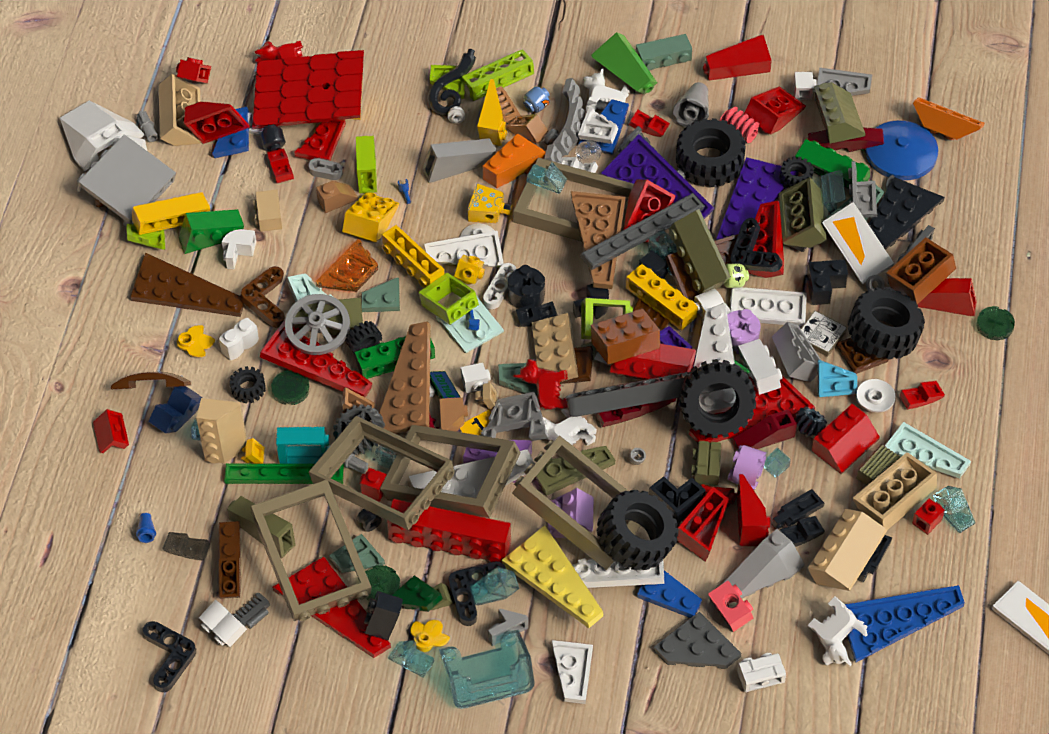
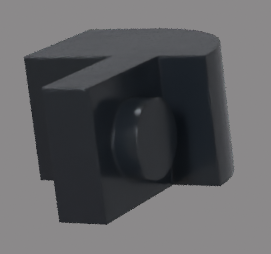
[573,284,609,319]

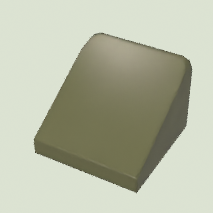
[431,583,454,610]

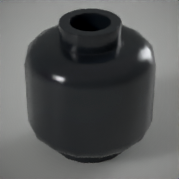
[260,125,286,151]

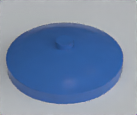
[865,120,938,180]

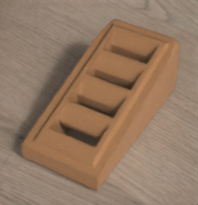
[496,86,521,124]

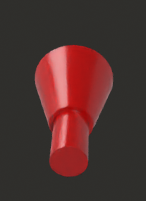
[701,484,737,507]

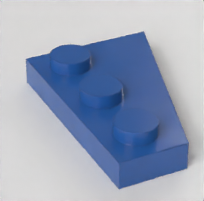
[579,99,629,155]
[212,107,249,158]
[637,570,702,618]

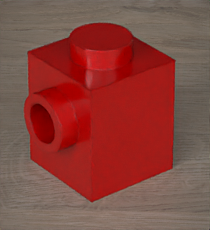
[359,468,387,502]
[912,498,945,535]

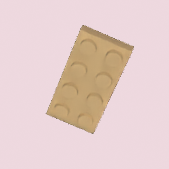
[532,313,578,381]

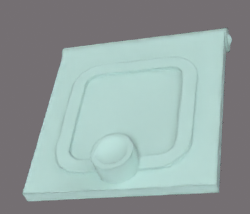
[436,295,504,353]

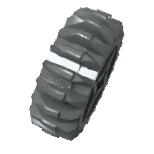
[333,404,385,455]

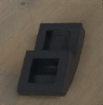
[516,301,558,327]
[779,516,825,547]

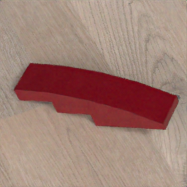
[808,127,884,152]
[595,398,676,427]

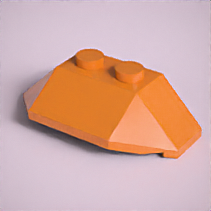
[913,97,985,140]

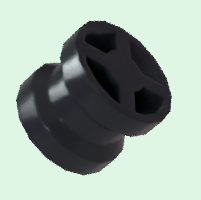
[357,509,382,532]

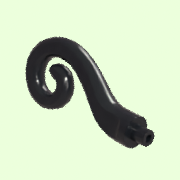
[428,49,476,116]

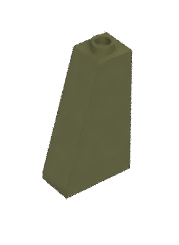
[293,298,363,336]
[227,496,295,558]

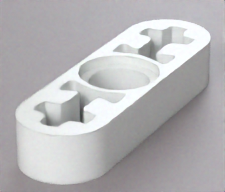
[483,263,516,309]

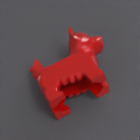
[255,41,303,62]
[513,359,568,410]

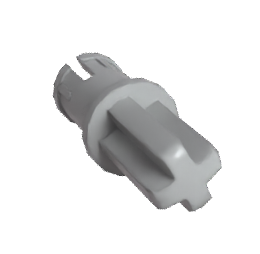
[137,111,159,142]
[343,453,368,473]

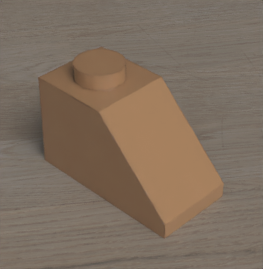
[506,114,549,143]
[316,181,358,213]
[440,397,468,432]

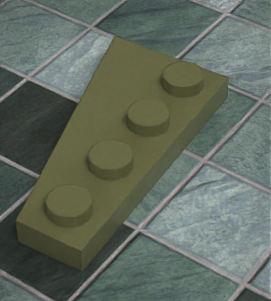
[534,446,616,496]

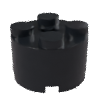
[508,265,545,309]

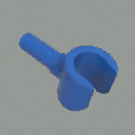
[398,179,411,204]
[469,309,480,330]

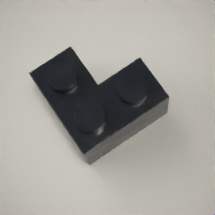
[806,260,848,305]
[649,476,706,524]
[363,591,403,640]

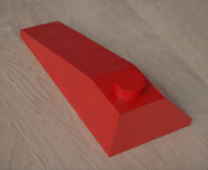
[741,201,784,278]

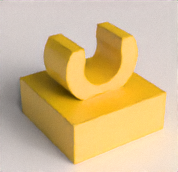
[241,438,265,464]

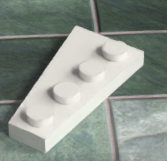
[424,231,504,267]

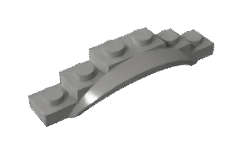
[544,78,585,163]

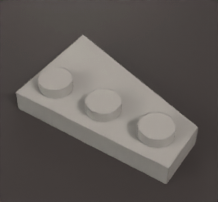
[815,68,872,101]

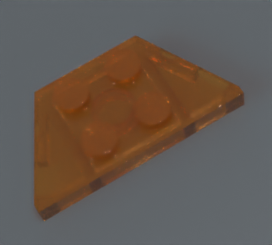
[316,239,378,292]

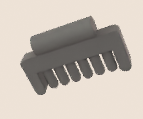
[233,593,270,629]

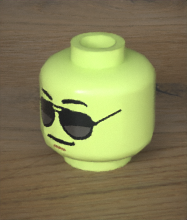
[724,264,749,288]

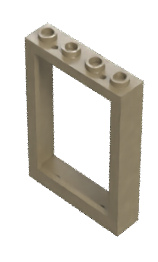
[513,157,634,242]
[309,416,455,530]
[380,425,521,518]
[512,435,641,570]
[251,480,371,621]

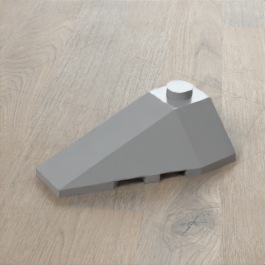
[724,529,805,598]

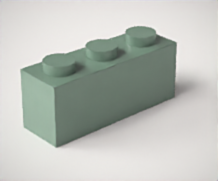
[636,34,692,70]

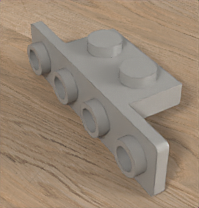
[848,161,877,218]

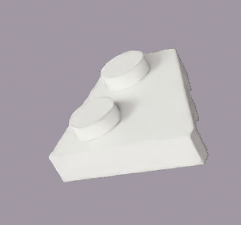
[578,107,618,144]

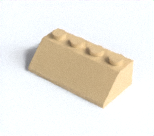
[159,74,201,146]
[196,398,247,464]
[853,452,937,530]
[808,509,887,591]

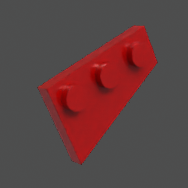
[294,120,346,161]

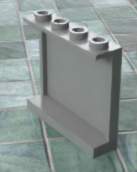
[77,134,176,227]

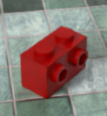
[176,57,212,83]

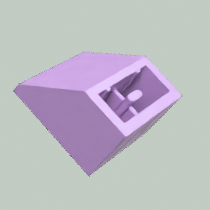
[548,488,594,538]

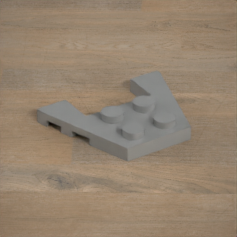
[481,392,548,441]

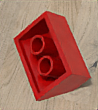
[812,404,880,474]

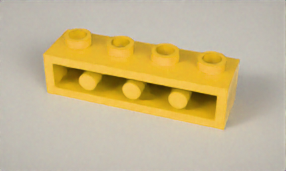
[132,192,210,235]
[382,225,444,288]
[626,264,698,331]

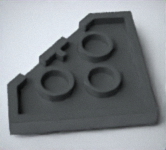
[653,612,742,669]

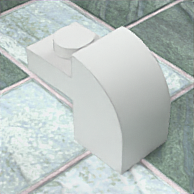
[222,229,256,270]

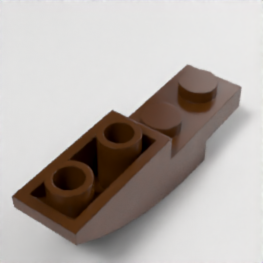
[219,521,241,599]

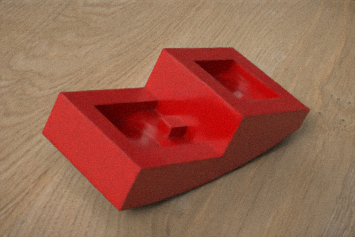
[628,109,670,137]
[267,148,294,183]
[899,380,945,410]

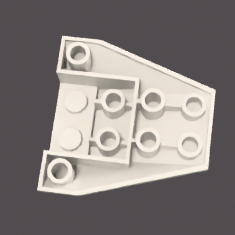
[60,100,144,171]

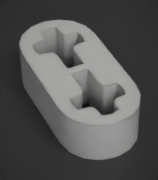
[309,158,343,180]

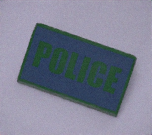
[430,371,461,400]

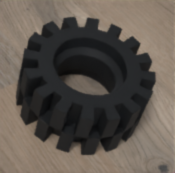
[779,156,814,188]
[345,321,382,355]
[230,366,266,403]

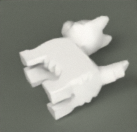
[583,68,630,111]
[543,409,597,446]
[808,596,867,666]

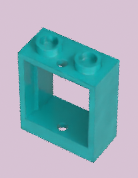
[276,427,330,464]

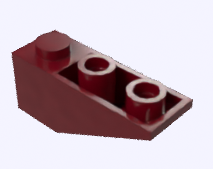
[733,409,797,449]

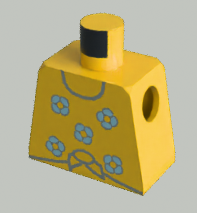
[468,184,513,223]

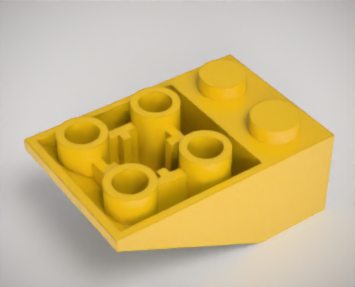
[342,193,399,242]

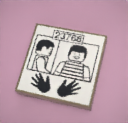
[801,310,848,357]

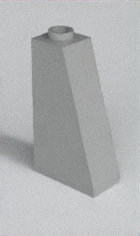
[423,138,496,183]

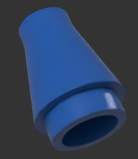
[136,513,156,543]

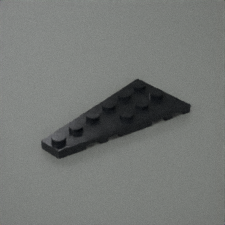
[869,177,945,250]

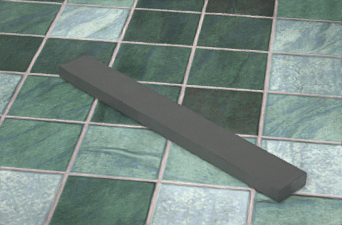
[580,193,704,270]

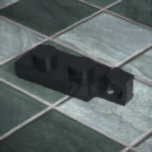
[772,489,825,529]
[857,535,892,583]

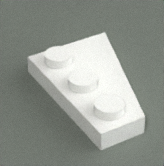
[552,640,593,704]

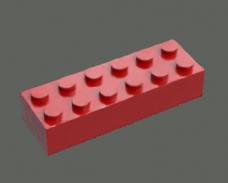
[387,499,511,562]

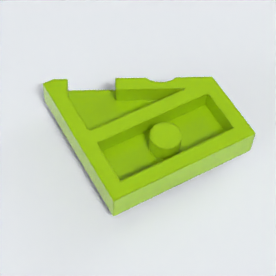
[430,65,465,99]
[127,224,165,250]

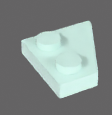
[287,274,333,302]

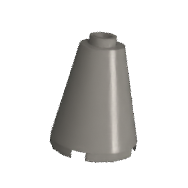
[673,82,709,127]

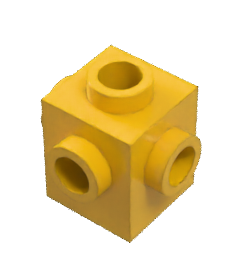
[454,254,485,284]

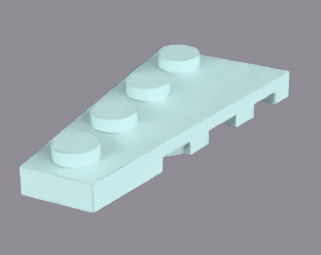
[885,422,971,479]

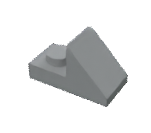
[488,609,528,646]

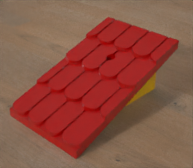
[252,50,364,129]

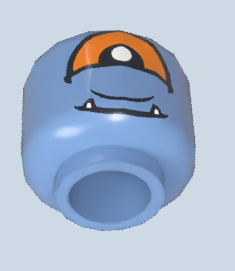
[523,86,550,113]

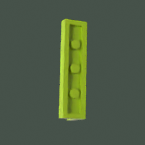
[462,49,534,101]

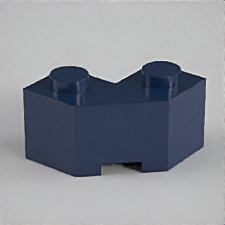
[148,386,203,434]

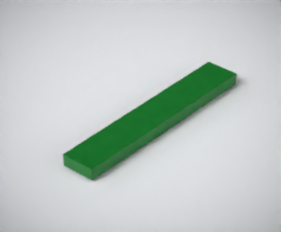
[224,463,344,484]

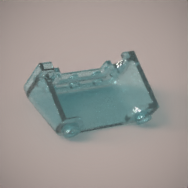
[439,629,535,709]

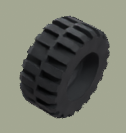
[676,118,746,187]
[847,288,925,359]
[679,359,756,438]
[597,490,678,570]

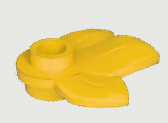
[177,325,215,358]
[411,620,450,652]

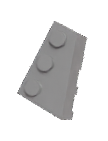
[772,322,822,382]

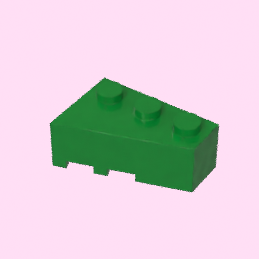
[179,209,244,254]

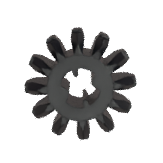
[794,407,827,439]

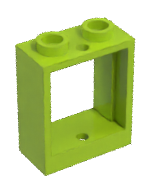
[356,136,377,193]
[419,273,479,325]
[581,298,633,340]

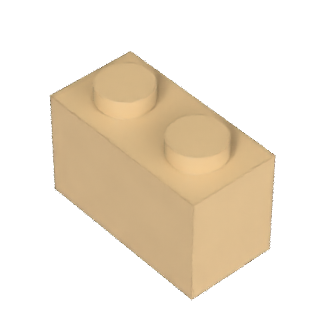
[253,189,282,232]

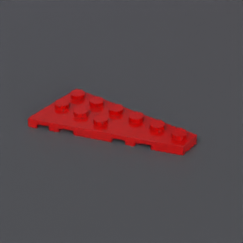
[260,320,372,397]
[689,376,815,443]
[273,557,391,658]

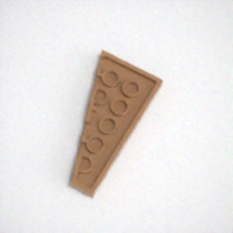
[571,191,626,289]
[379,321,431,434]

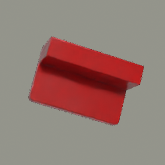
[93,409,129,453]

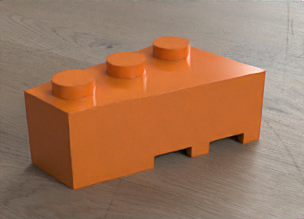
[483,134,545,188]

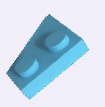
[818,360,857,397]

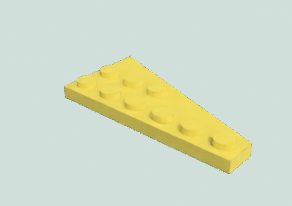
[502,525,603,628]

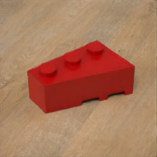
[677,487,729,562]

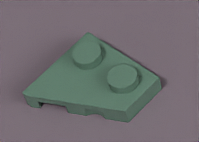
[362,278,400,312]
[498,363,538,398]
[329,534,385,573]

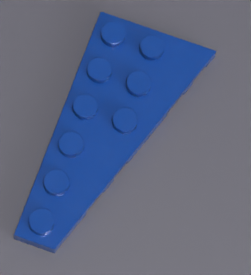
[845,585,965,663]

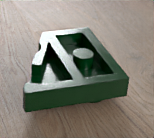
[393,575,443,612]

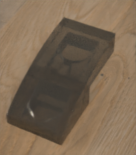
[163,532,210,561]

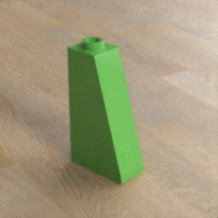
[591,32,658,94]

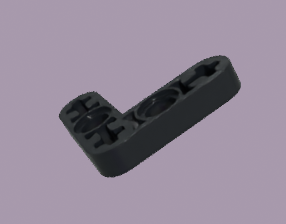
[730,218,783,272]
[449,561,506,626]
[143,621,196,693]

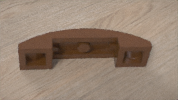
[111,371,191,390]

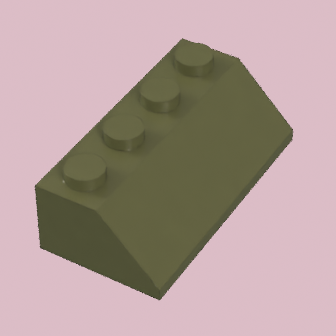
[814,82,865,143]
[779,177,826,248]
[669,209,731,295]

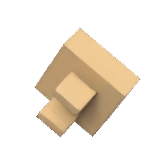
[475,383,497,410]

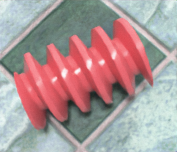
[720,106,759,143]

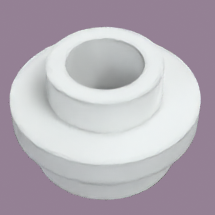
[448,106,466,124]

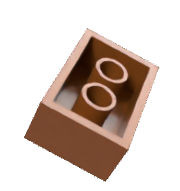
[886,237,956,304]
[591,309,660,364]

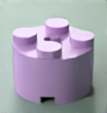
[727,309,761,354]
[728,445,767,490]

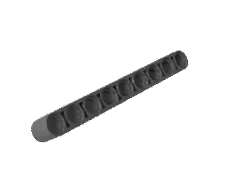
[566,364,733,417]

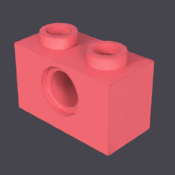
[708,581,754,632]

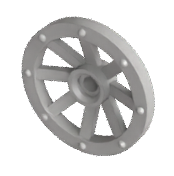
[285,294,350,355]

